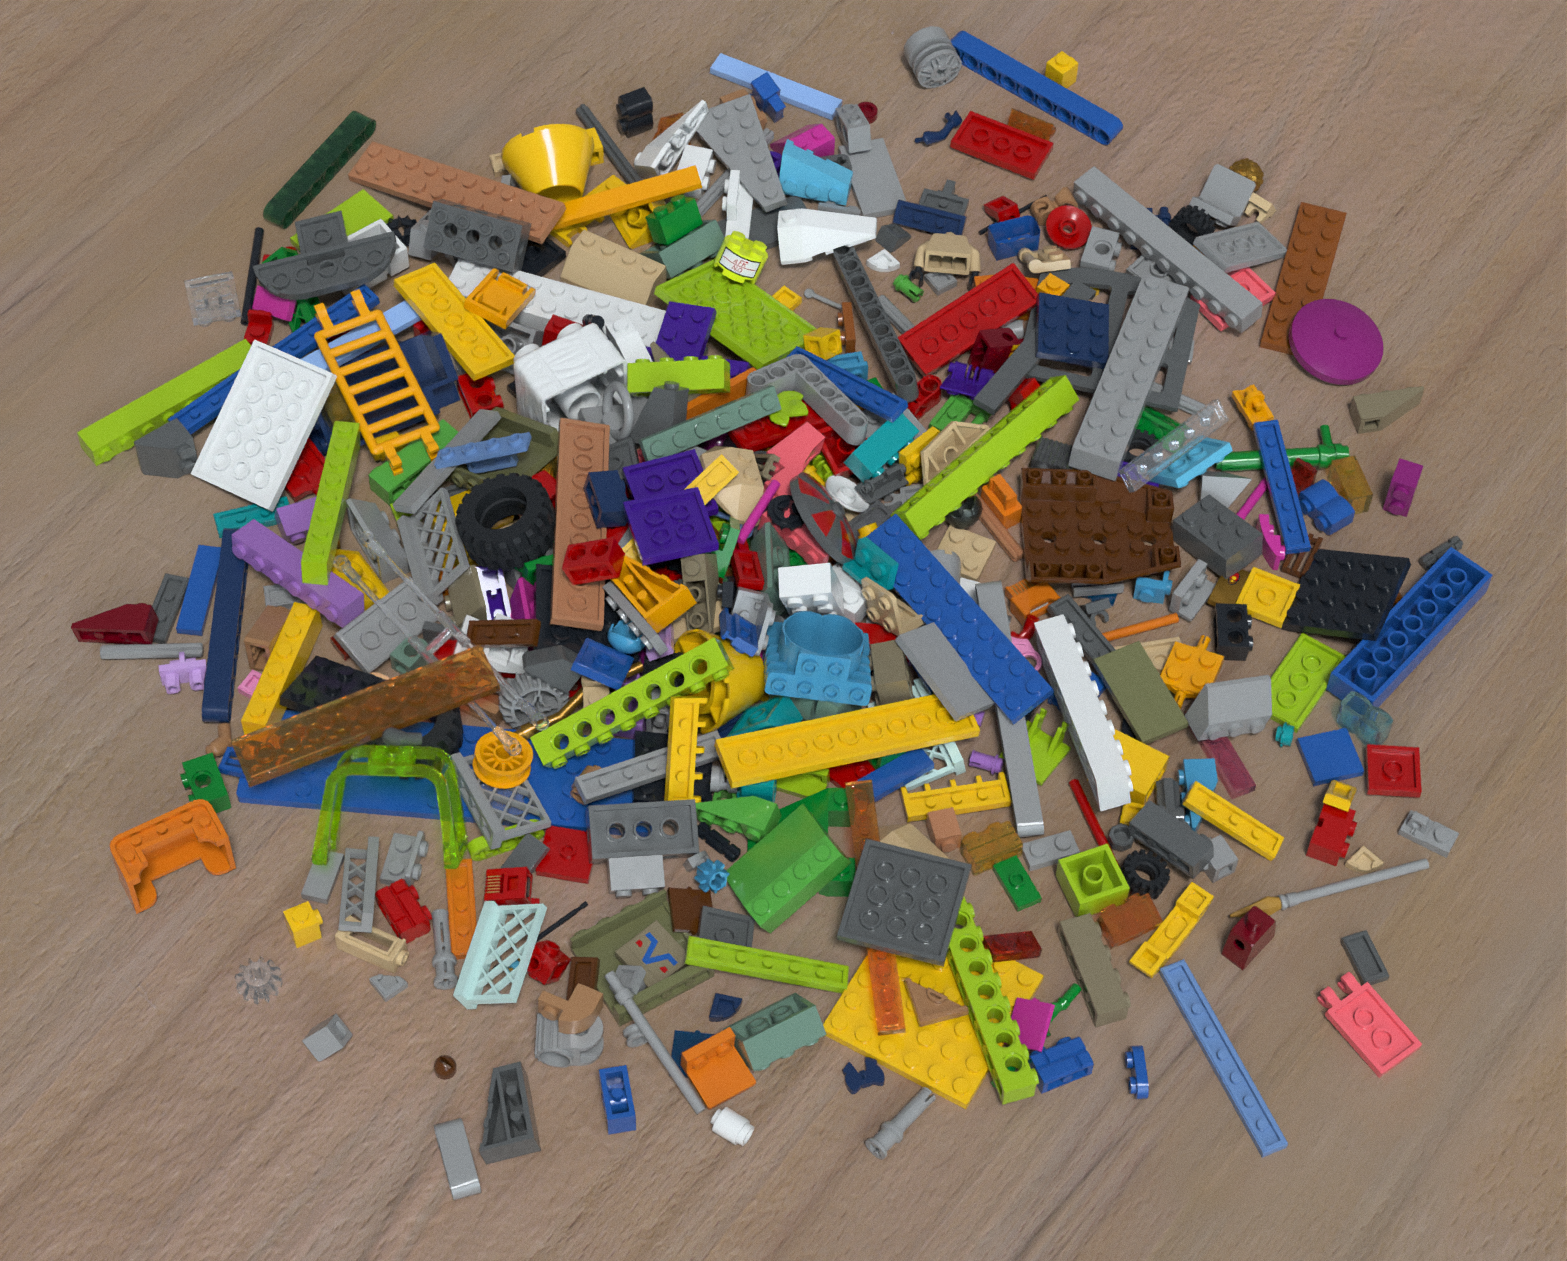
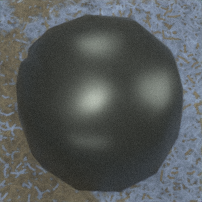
[945,496,983,529]

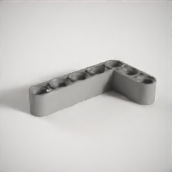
[746,354,868,445]

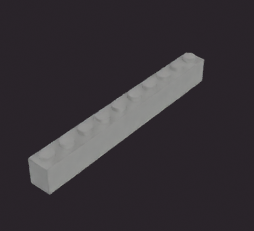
[1074,166,1263,333]

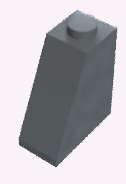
[629,381,689,444]

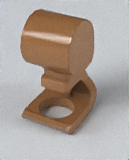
[1030,187,1078,226]

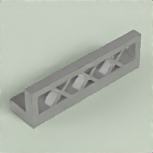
[338,836,379,933]

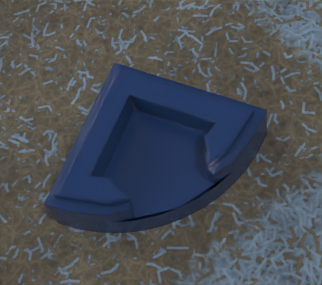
[709,993,742,1022]

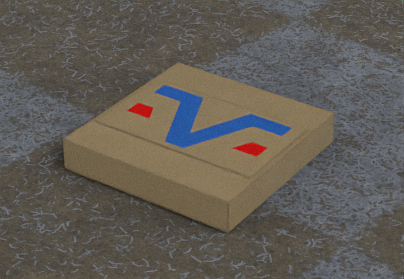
[615,920,688,989]

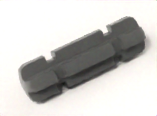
[1419,536,1463,570]

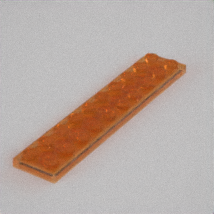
[231,644,501,788]

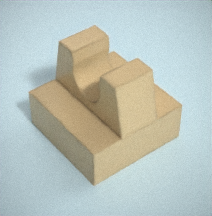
[1245,192,1276,224]

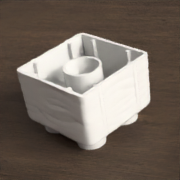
[514,323,627,431]

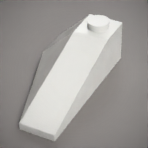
[634,100,709,179]
[777,208,877,265]

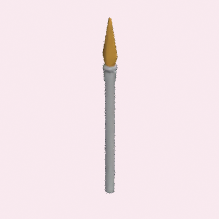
[1230,858,1429,918]

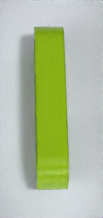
[467,819,545,861]

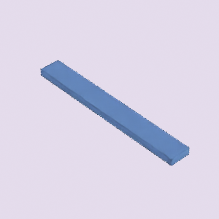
[1159,959,1288,1158]

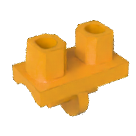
[1231,384,1274,431]

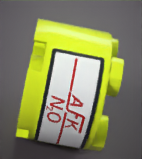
[714,231,768,284]

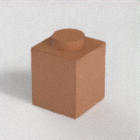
[926,807,962,852]

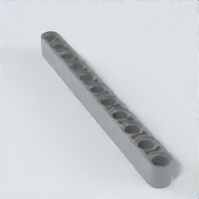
[975,580,1044,838]

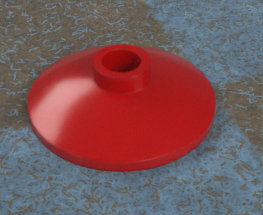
[1046,205,1092,249]

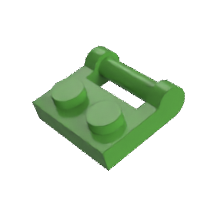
[929,394,992,432]

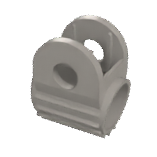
[535,1013,604,1068]

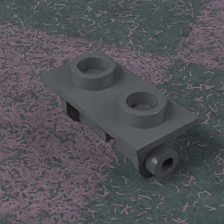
[855,463,909,505]

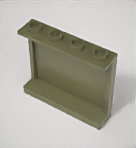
[445,406,559,491]
[570,889,714,1027]

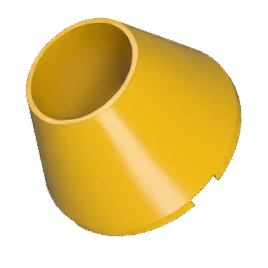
[501,124,594,203]
[674,629,765,734]

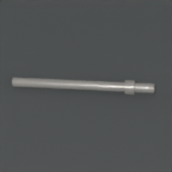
[604,970,706,1115]

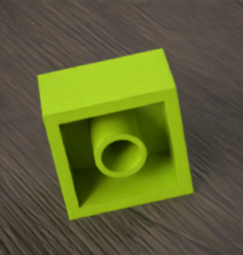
[1056,844,1130,917]

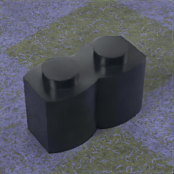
[616,87,653,138]

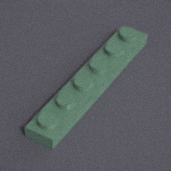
[638,385,781,462]

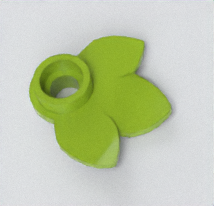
[767,391,808,426]

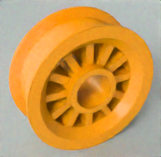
[473,730,533,789]

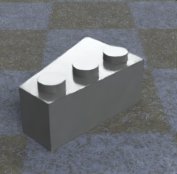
[479,1061,541,1165]

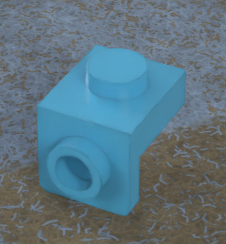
[1133,570,1173,604]

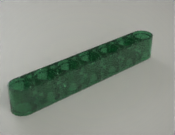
[263,111,376,229]

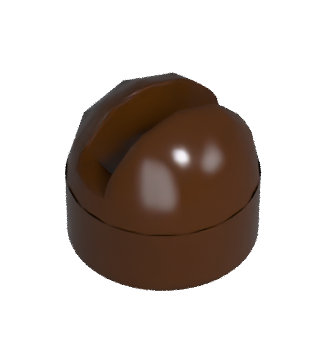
[434,1055,457,1080]

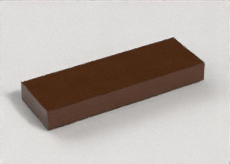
[465,619,541,648]

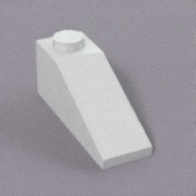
[605,316,653,363]

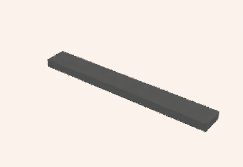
[973,280,1096,415]

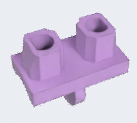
[158,651,207,694]

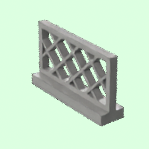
[397,487,470,605]
[448,752,551,850]

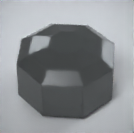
[1108,824,1134,852]

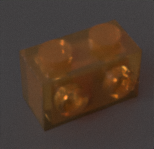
[1096,893,1163,950]

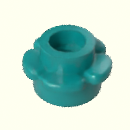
[1275,722,1295,747]

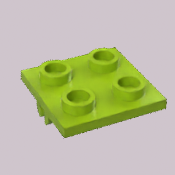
[999,708,1071,786]

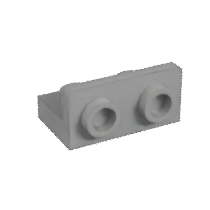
[1169,559,1216,622]
[380,830,429,886]

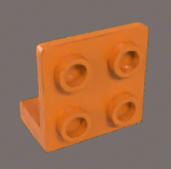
[680,1027,756,1110]

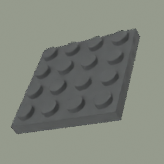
[837,839,972,967]

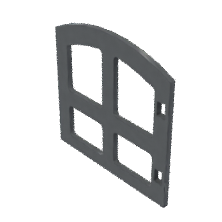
[1023,268,1200,412]

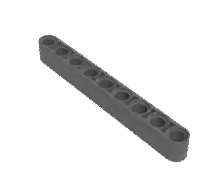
[833,245,919,402]

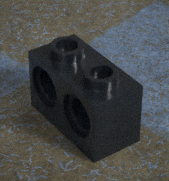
[1213,603,1253,661]

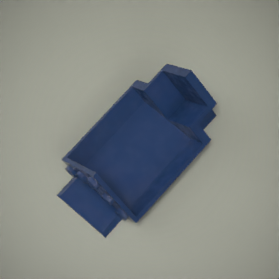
[309,331,461,457]

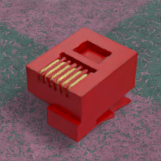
[484,867,540,906]

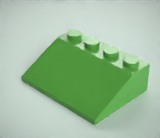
[726,804,852,934]

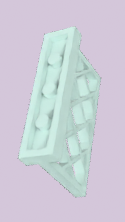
[867,678,966,792]
[453,901,547,1009]

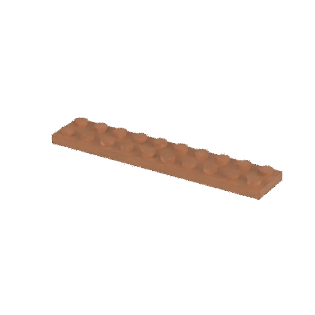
[348,141,566,244]
[550,418,610,631]

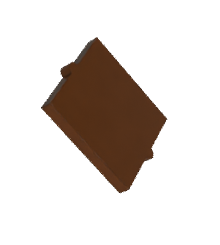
[667,887,713,935]

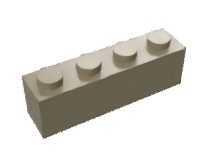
[1057,913,1131,1028]

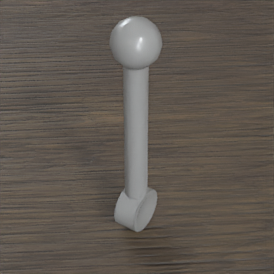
[804,288,842,310]

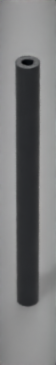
[240,227,264,326]

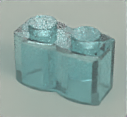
[1336,691,1393,745]

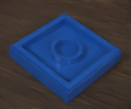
[571,638,634,690]
[1296,728,1364,786]

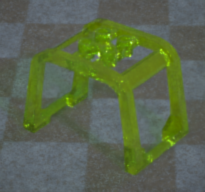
[311,745,469,869]

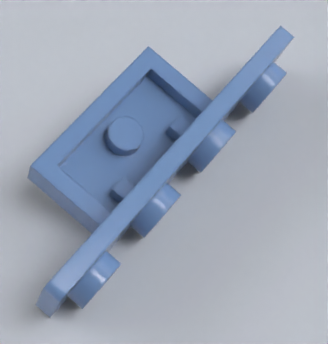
[434,432,532,474]

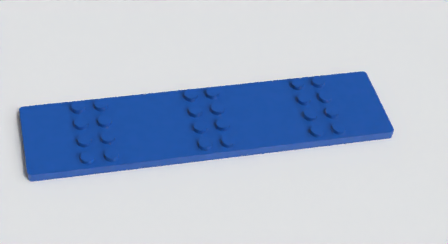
[236,710,648,837]

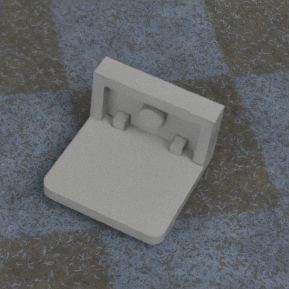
[1189,164,1256,228]
[726,587,776,656]

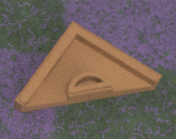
[904,978,969,1027]

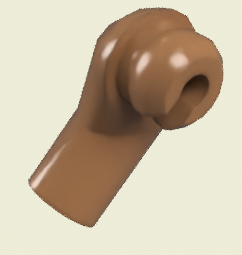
[205,723,232,758]

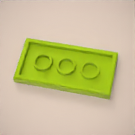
[290,189,394,251]
[1270,633,1346,733]

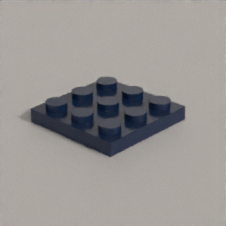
[1035,292,1109,369]

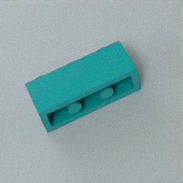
[844,413,920,482]

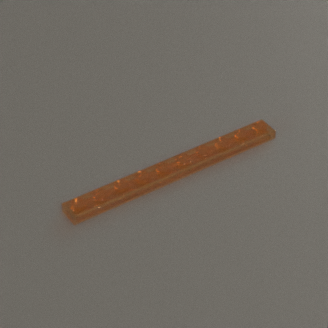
[845,780,906,1036]

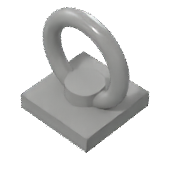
[578,381,640,449]

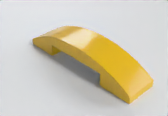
[1129,882,1214,978]

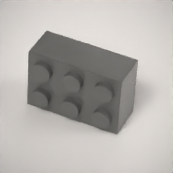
[1173,495,1263,579]

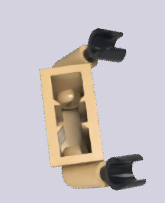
[909,232,981,291]

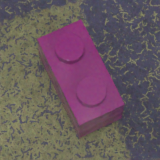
[1383,458,1423,517]

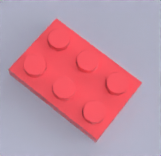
[1190,267,1276,331]

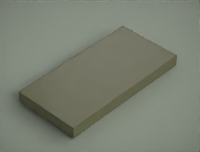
[1093,641,1189,744]

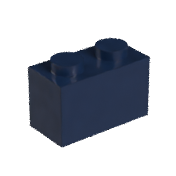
[583,470,630,528]

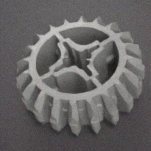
[498,672,569,729]

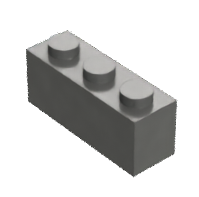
[1129,800,1214,879]

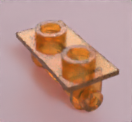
[1007,108,1056,141]

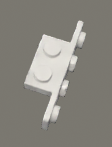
[722,170,753,239]

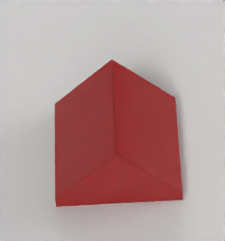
[818,426,867,478]

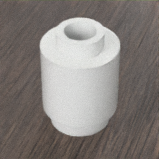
[711,1107,754,1146]

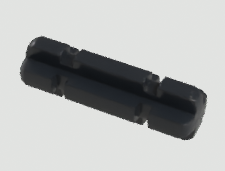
[697,822,741,862]

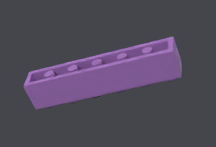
[232,519,364,628]

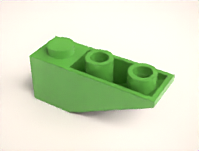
[696,796,782,842]

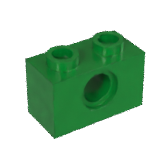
[180,753,231,813]

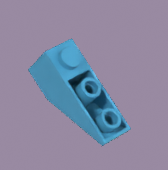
[1177,758,1218,833]

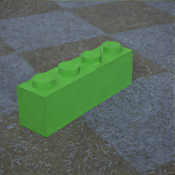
[368,419,458,506]

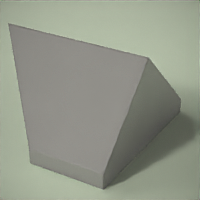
[1199,471,1252,508]

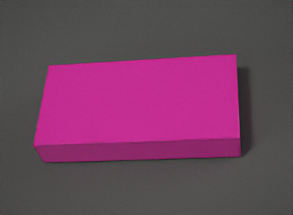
[252,285,296,321]

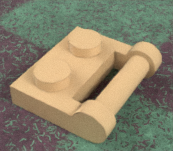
[1018,245,1071,273]

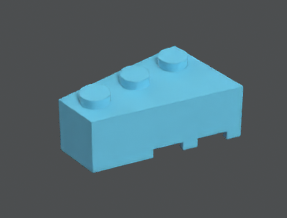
[779,139,853,206]

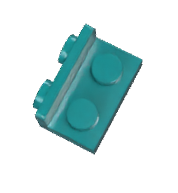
[842,537,899,590]

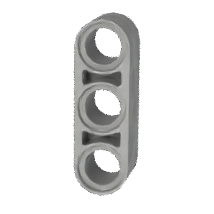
[434,1118,481,1200]

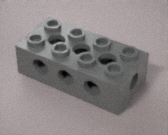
[423,199,532,272]
[585,799,699,864]

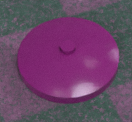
[1289,299,1384,385]

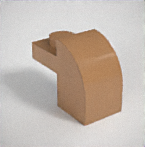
[538,983,603,1034]

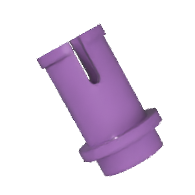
[969,750,1004,775]

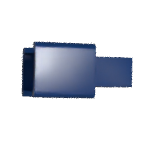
[750,72,786,123]

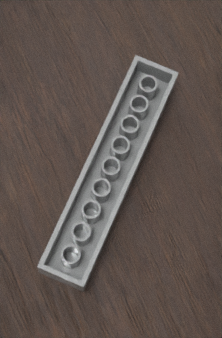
[1068,273,1189,481]

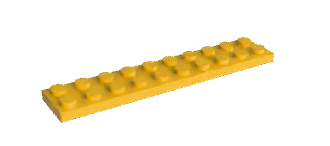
[714,694,980,789]

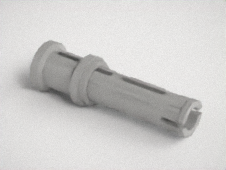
[431,909,458,990]
[865,1087,936,1160]

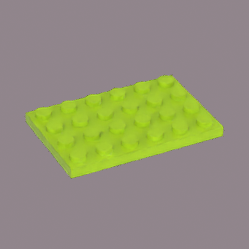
[654,259,817,369]

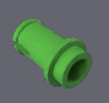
[893,274,924,303]

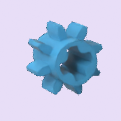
[694,859,730,893]

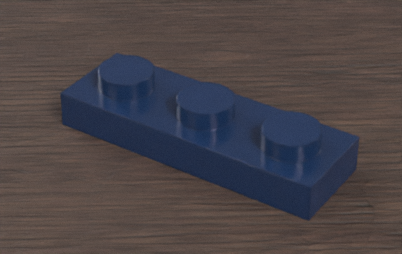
[893,199,967,235]

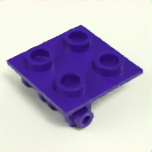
[940,361,995,400]

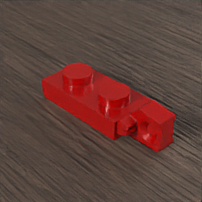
[731,539,764,590]

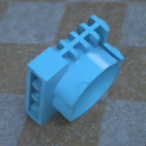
[762,611,872,706]

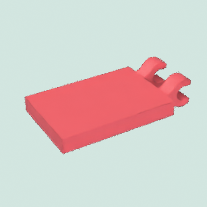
[1317,972,1422,1078]

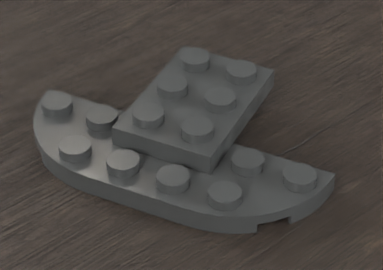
[253,211,396,300]

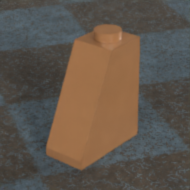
[244,605,290,672]

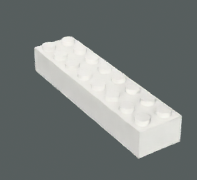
[1034,614,1134,812]

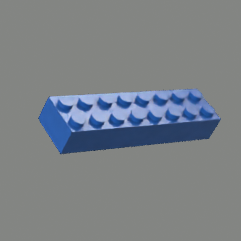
[1326,547,1493,719]

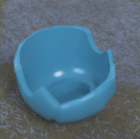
[607,620,645,654]

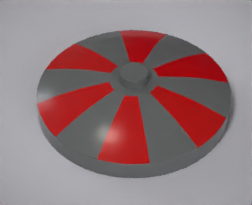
[790,472,857,564]

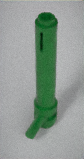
[1214,425,1350,472]

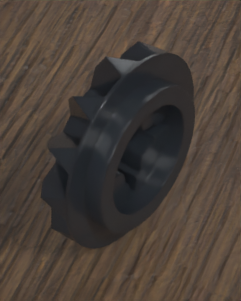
[386,215,417,247]
[767,495,804,532]

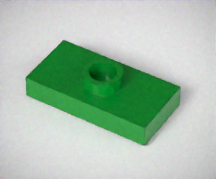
[992,855,1042,912]

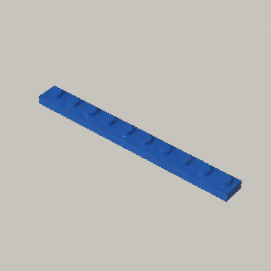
[168,284,380,434]

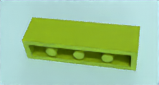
[627,355,730,397]

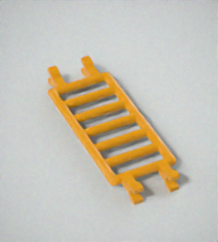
[314,289,440,476]

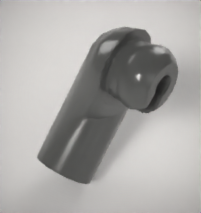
[382,727,422,746]

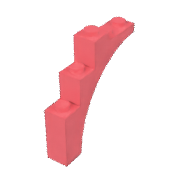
[758,422,830,565]

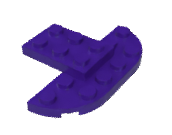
[645,301,751,379]

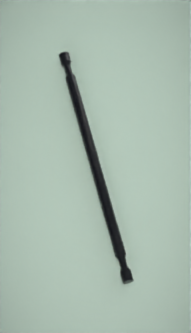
[489,901,588,972]

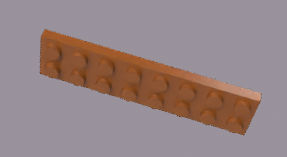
[1260,202,1347,356]

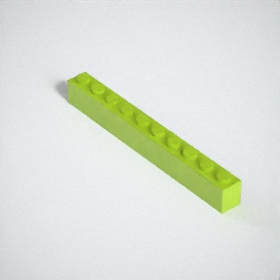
[890,375,1079,540]

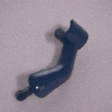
[915,110,962,145]

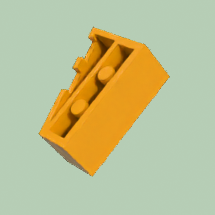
[610,555,697,633]

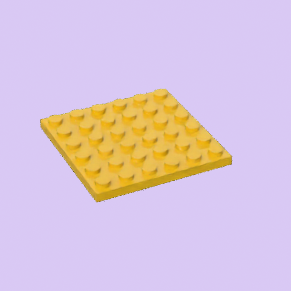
[823,945,1044,1109]

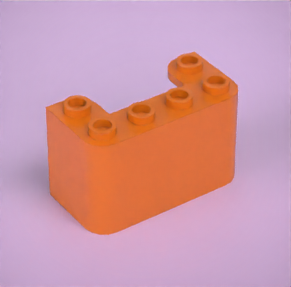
[110,799,236,914]

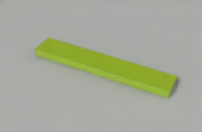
[684,936,849,993]

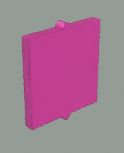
[1004,997,1055,1052]

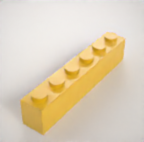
[241,602,323,745]

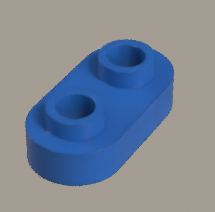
[1125,1045,1149,1099]

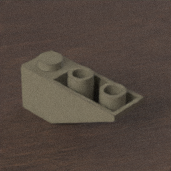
[1349,386,1424,434]
[681,554,719,632]

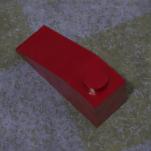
[71,603,159,644]

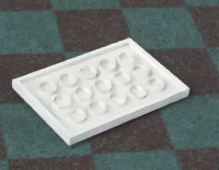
[191,339,337,512]

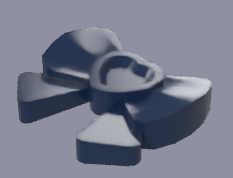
[843,1057,885,1094]

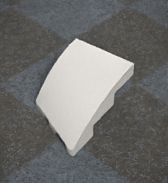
[451,613,528,674]

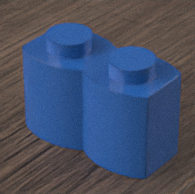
[1299,479,1355,536]

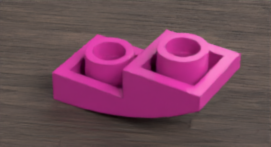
[1256,514,1285,570]

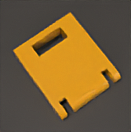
[464,268,536,329]

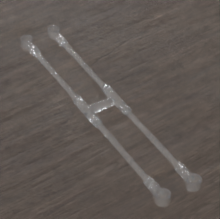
[333,531,549,756]

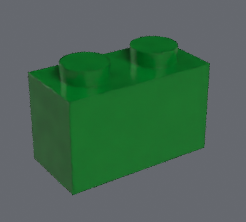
[645,195,703,245]

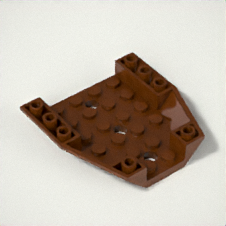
[1020,468,1181,584]

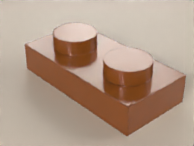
[837,302,856,354]

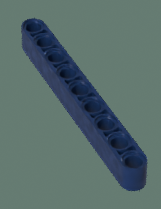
[202,528,249,723]

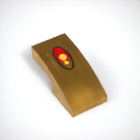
[1207,569,1250,606]

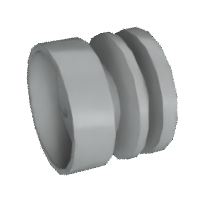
[903,26,962,88]

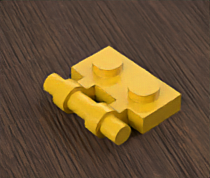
[899,426,940,486]

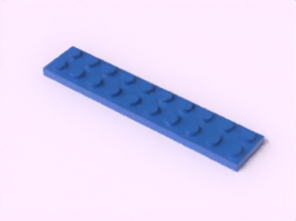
[856,514,1054,725]

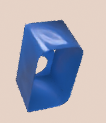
[988,215,1040,261]

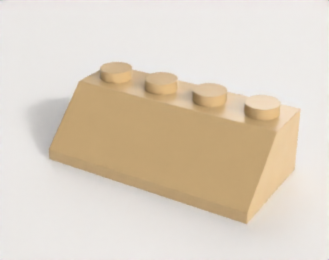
[560,230,667,306]

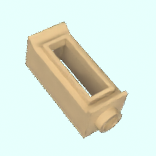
[335,915,409,974]

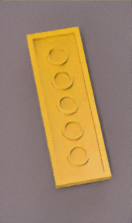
[393,263,515,381]

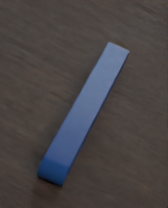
[950,31,1123,145]

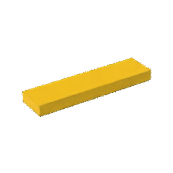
[1182,781,1284,861]

